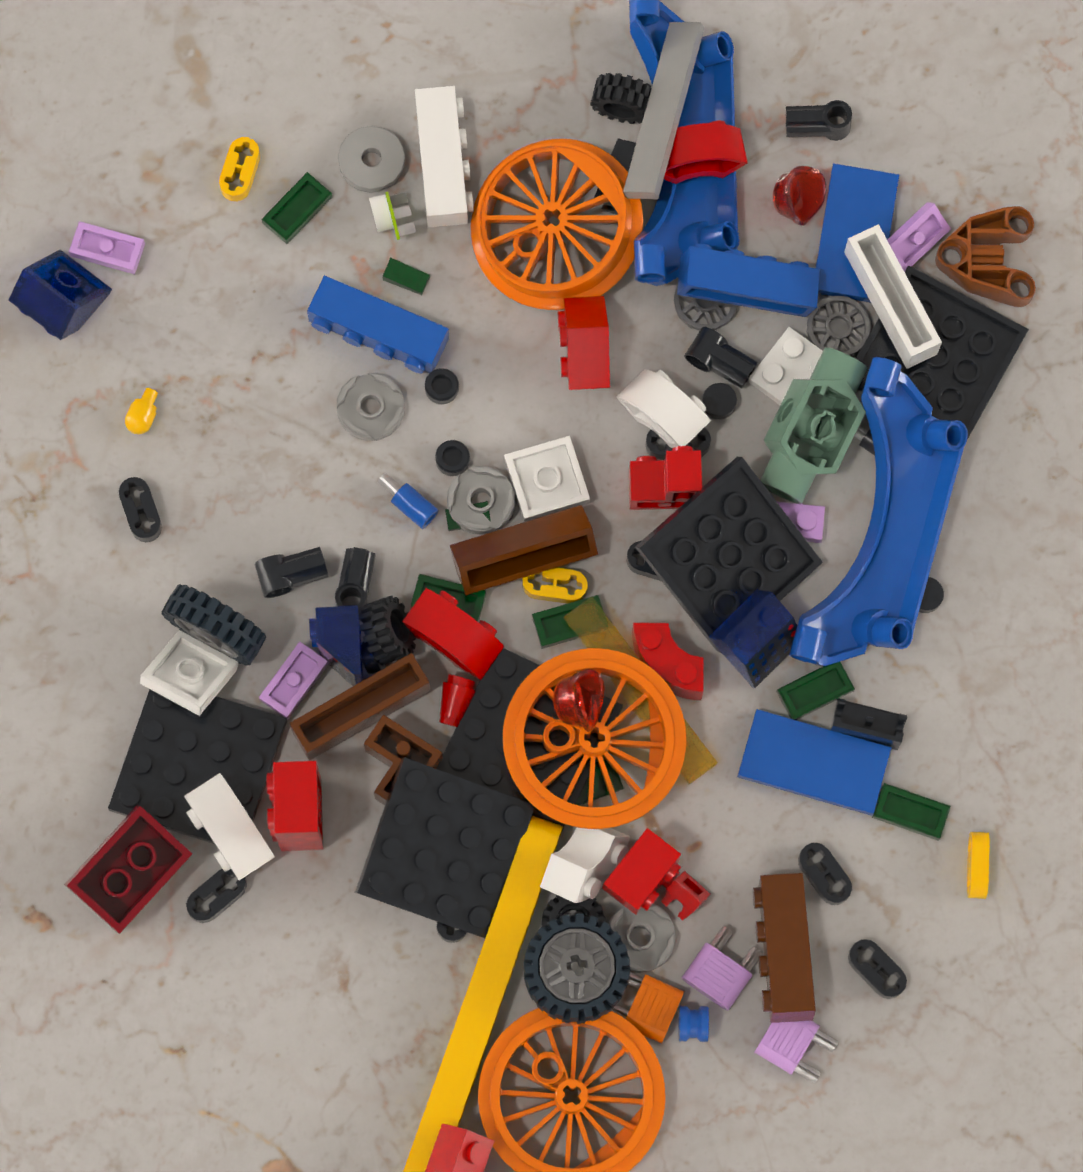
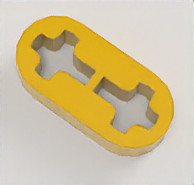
[219,137,260,202]
[522,567,588,604]
[967,832,990,899]

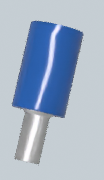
[378,473,439,529]

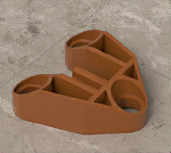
[935,206,1036,307]

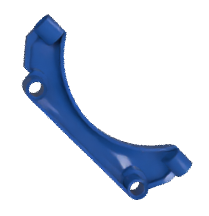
[629,0,740,286]
[789,357,968,666]

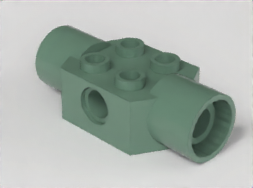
[760,347,868,504]

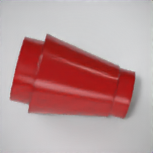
[439,674,476,727]

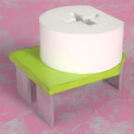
[369,192,416,240]

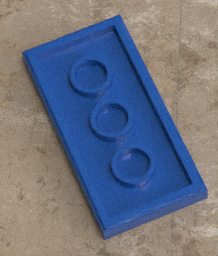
[816,163,899,303]
[737,709,892,816]

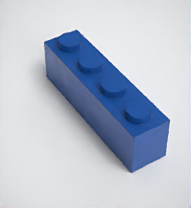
[677,244,820,317]
[307,275,449,374]

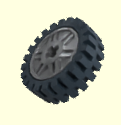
[161,584,266,666]
[523,914,630,1024]

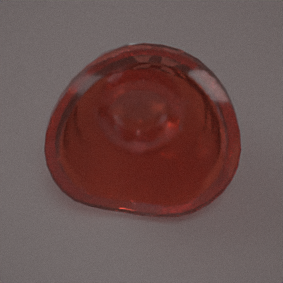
[772,166,826,226]
[553,669,605,732]

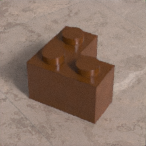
[364,715,443,805]

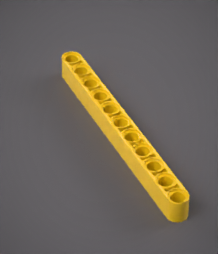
[403,816,563,1172]

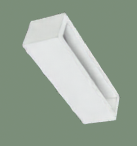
[415,86,474,227]
[844,224,942,369]

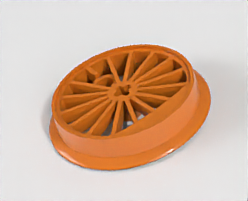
[471,139,643,310]
[503,648,686,829]
[478,1008,666,1172]

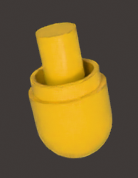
[125,388,158,435]

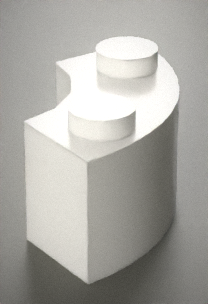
[616,369,711,448]
[184,773,275,880]
[540,827,630,903]

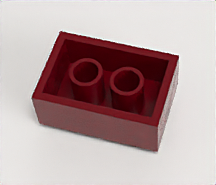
[64,806,192,934]

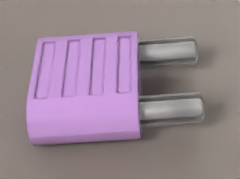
[682,926,762,1011]
[754,1021,838,1083]

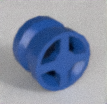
[678,1006,709,1042]

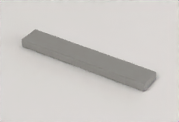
[623,22,704,199]

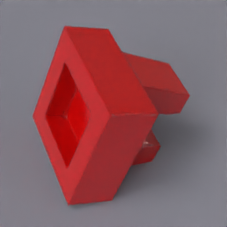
[661,871,711,921]

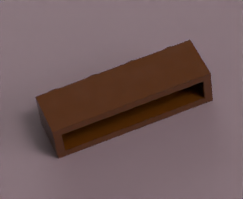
[450,505,598,595]
[289,653,430,761]
[753,873,816,1023]

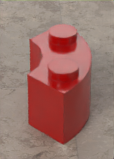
[664,120,748,184]
[402,588,504,680]
[632,623,704,700]

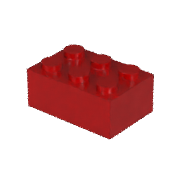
[266,761,323,851]

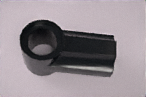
[786,100,852,141]
[684,327,758,389]
[254,547,329,598]
[335,547,376,621]

